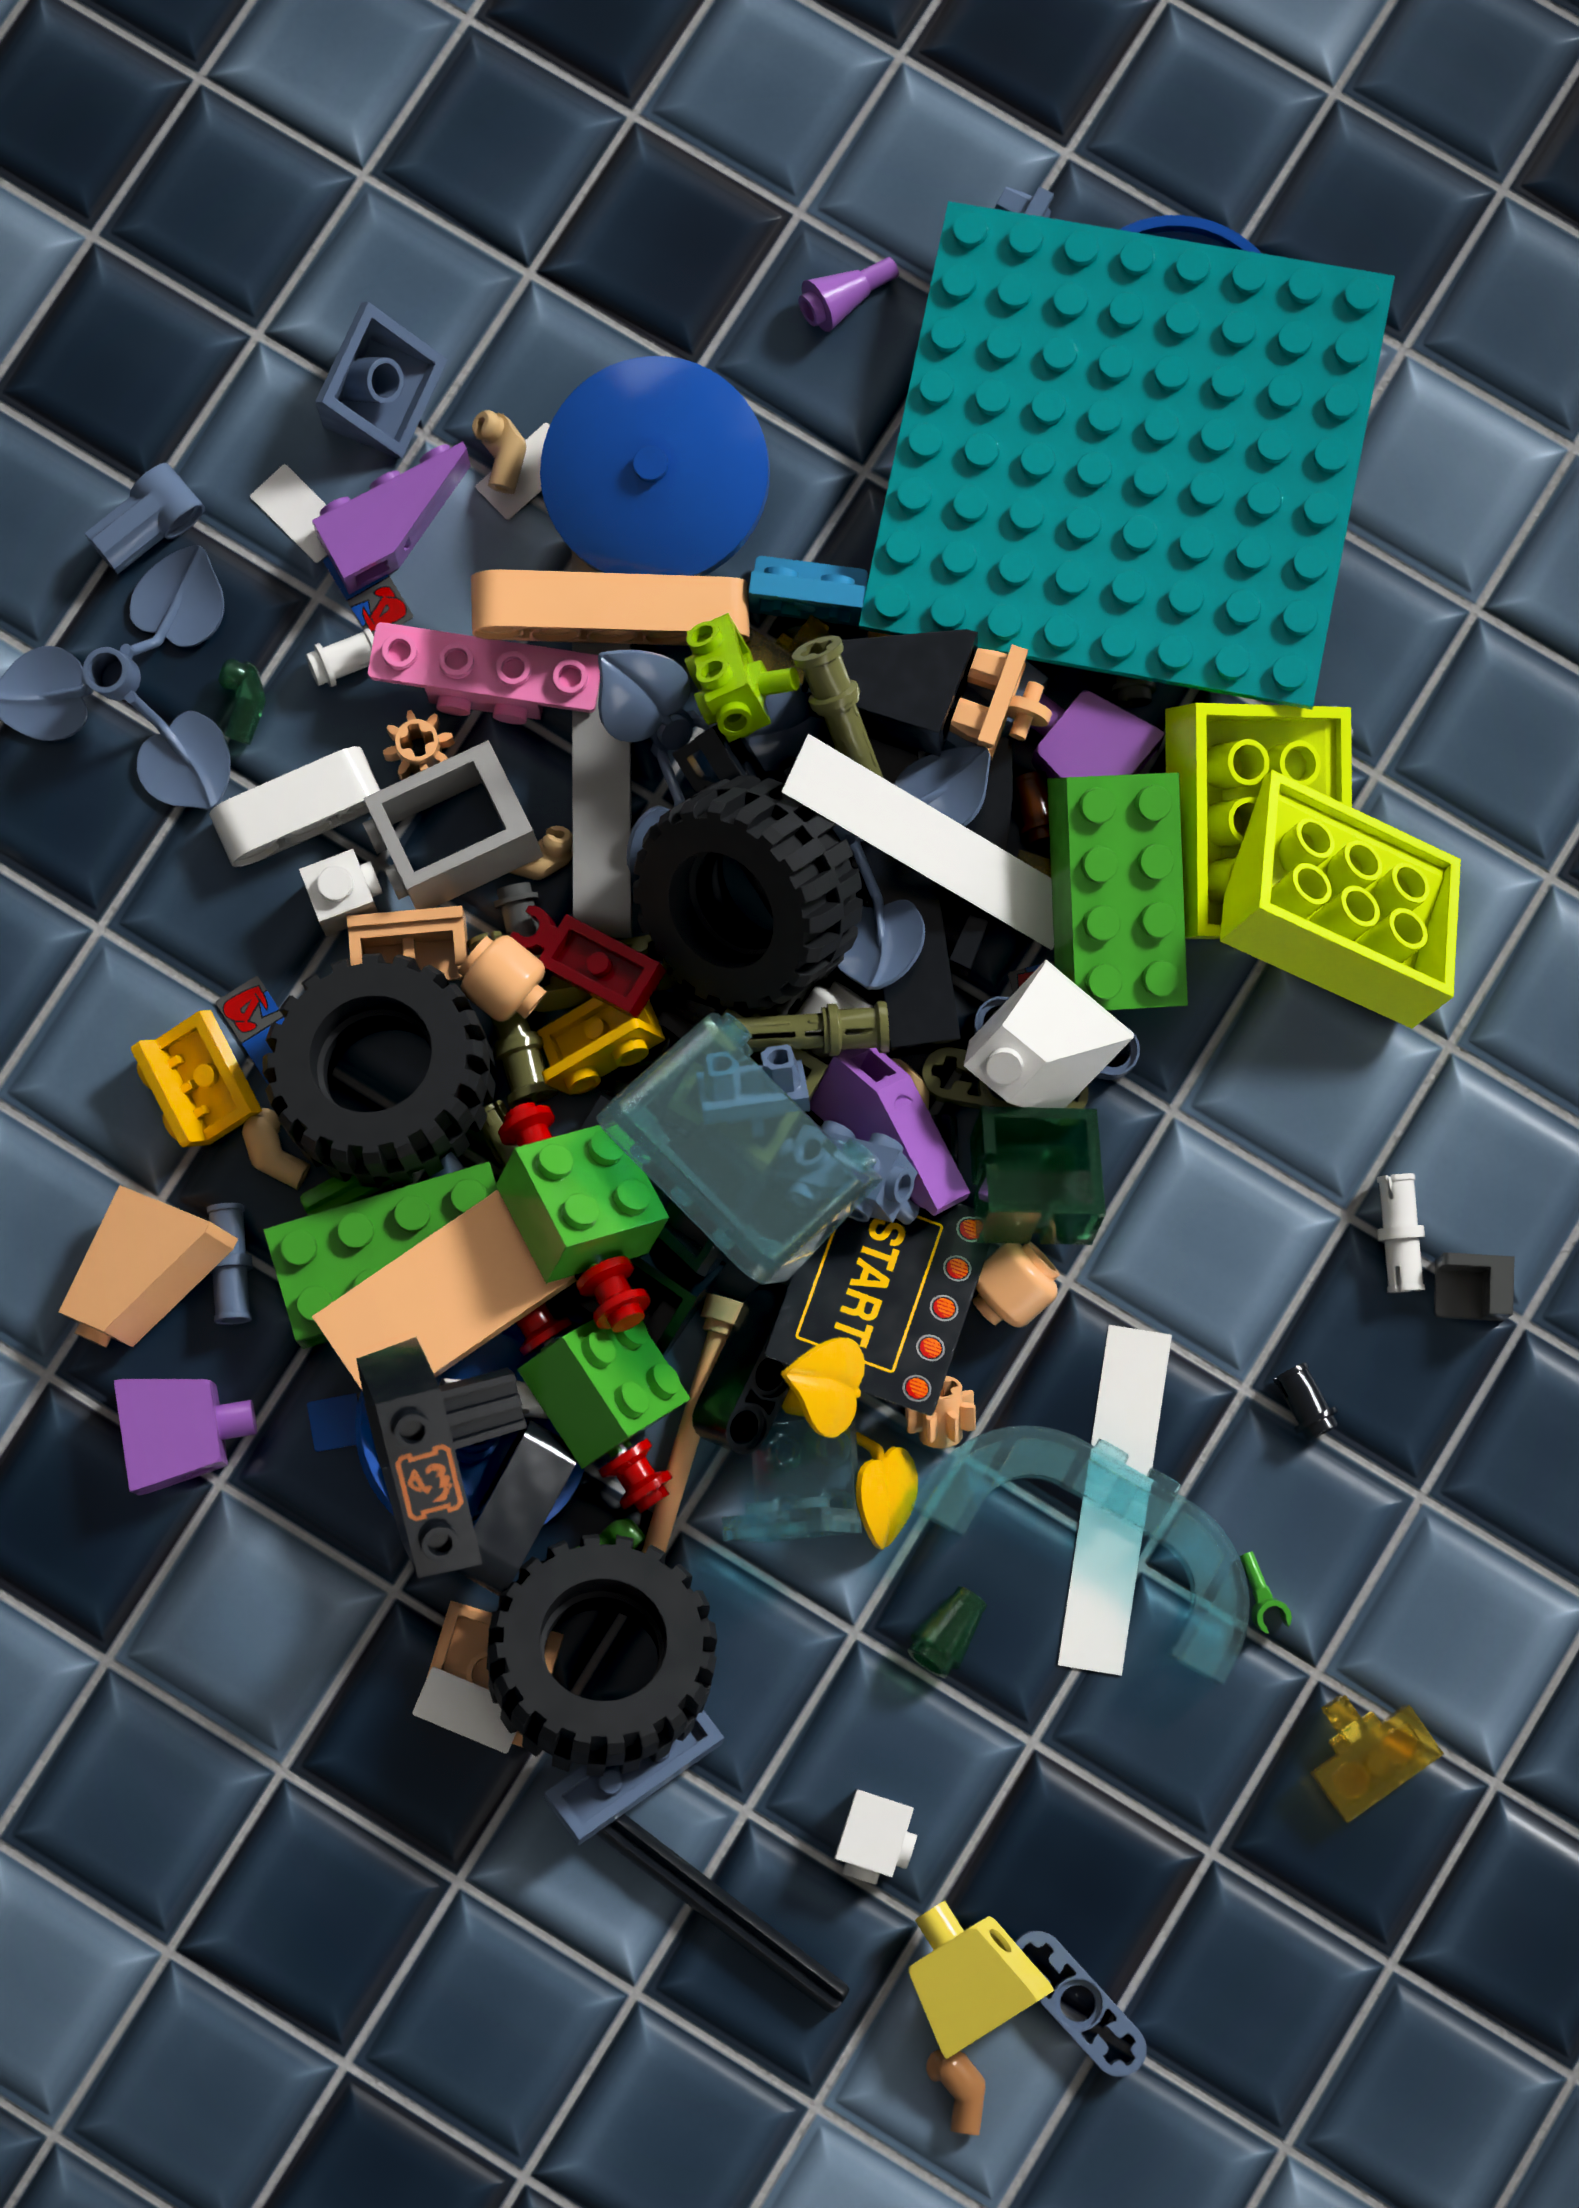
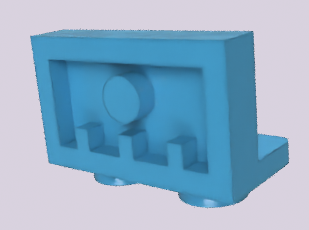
[748,556,868,627]

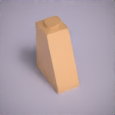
[59,1185,238,1348]

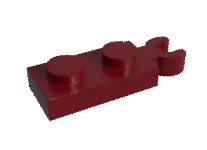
[510,906,667,1018]

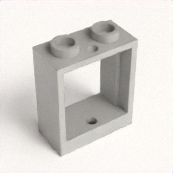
[362,740,544,909]

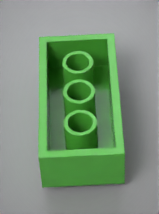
[1047,772,1188,1010]
[263,1161,497,1349]

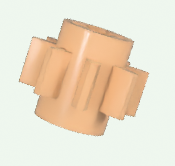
[383,710,455,780]
[905,1376,976,1449]

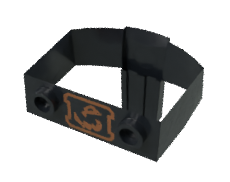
[356,1337,527,1578]

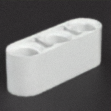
[209,746,380,867]

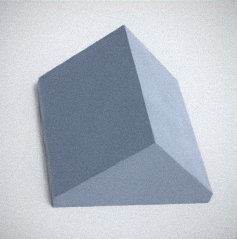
[315,302,448,458]

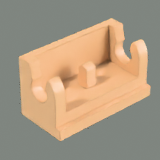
[346,906,469,981]

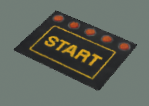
[765,1197,998,1416]

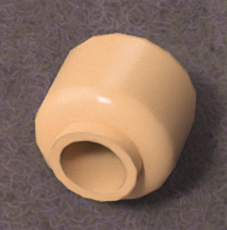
[458,935,547,1022]
[972,1241,1060,1328]

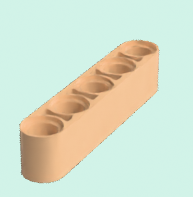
[471,569,750,646]

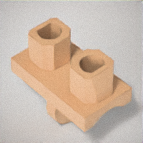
[950,644,1052,760]

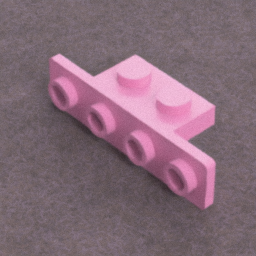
[368,622,600,724]

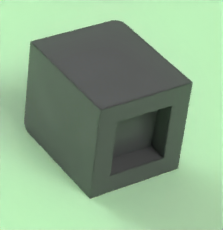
[1434,1253,1515,1321]

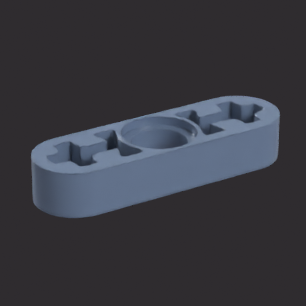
[1014,1931,1147,2077]

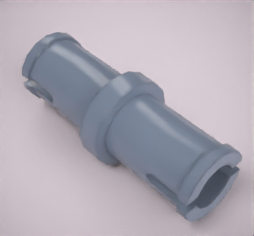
[207,1203,253,1325]

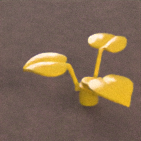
[781,1337,918,1550]

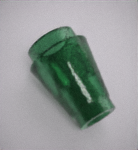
[907,1586,987,1678]

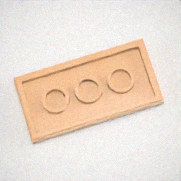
[312,1189,577,1390]

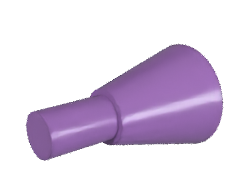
[798,257,899,332]

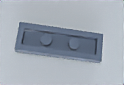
[544,1710,724,1846]

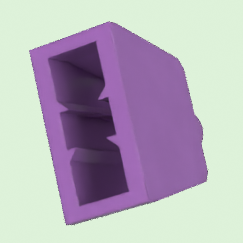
[1030,690,1165,778]
[114,1379,257,1496]

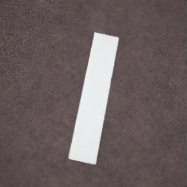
[781,734,1054,950]
[1058,1325,1172,1676]

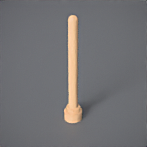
[641,1293,744,1553]

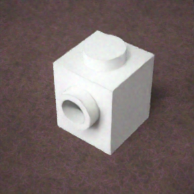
[299,849,383,936]
[834,1789,917,1885]

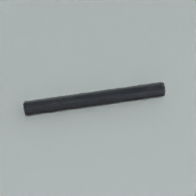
[596,1814,849,2013]

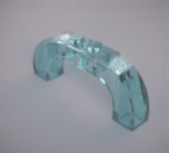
[911,1425,1250,1685]

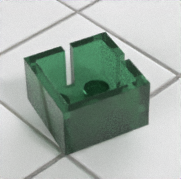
[969,1106,1106,1245]

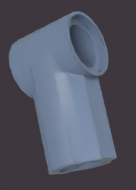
[84,463,205,575]

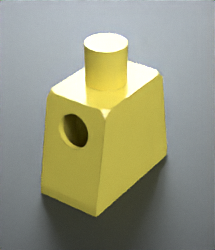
[909,1901,1055,2059]

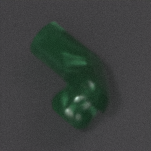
[218,659,266,745]

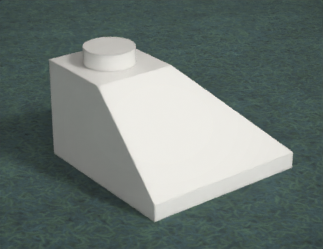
[963,960,1134,1117]

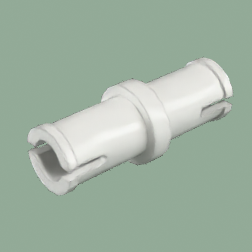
[1377,1173,1425,1293]

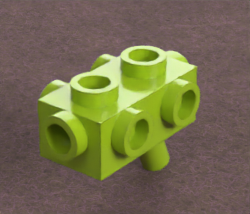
[685,613,800,742]

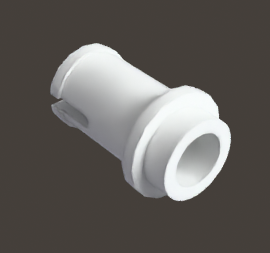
[305,628,374,687]

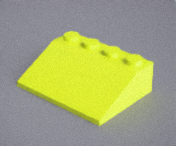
[1165,703,1352,939]
[1220,770,1461,1029]

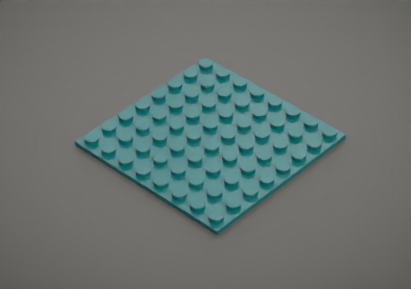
[859,201,1395,710]

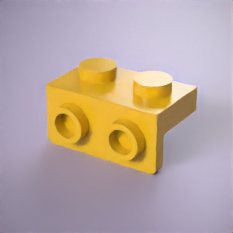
[537,997,666,1095]
[131,1010,263,1148]

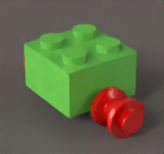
[496,1102,669,1333]
[515,1302,691,1513]

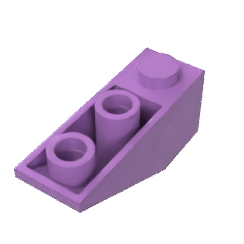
[312,441,470,594]
[810,1048,970,1216]

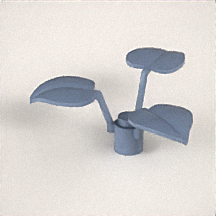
[0,545,231,810]
[598,650,825,886]
[833,746,991,990]

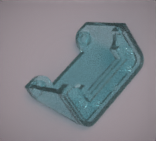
[596,1013,883,1284]

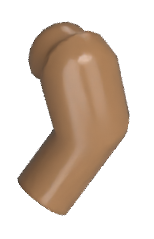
[926,2049,986,2135]

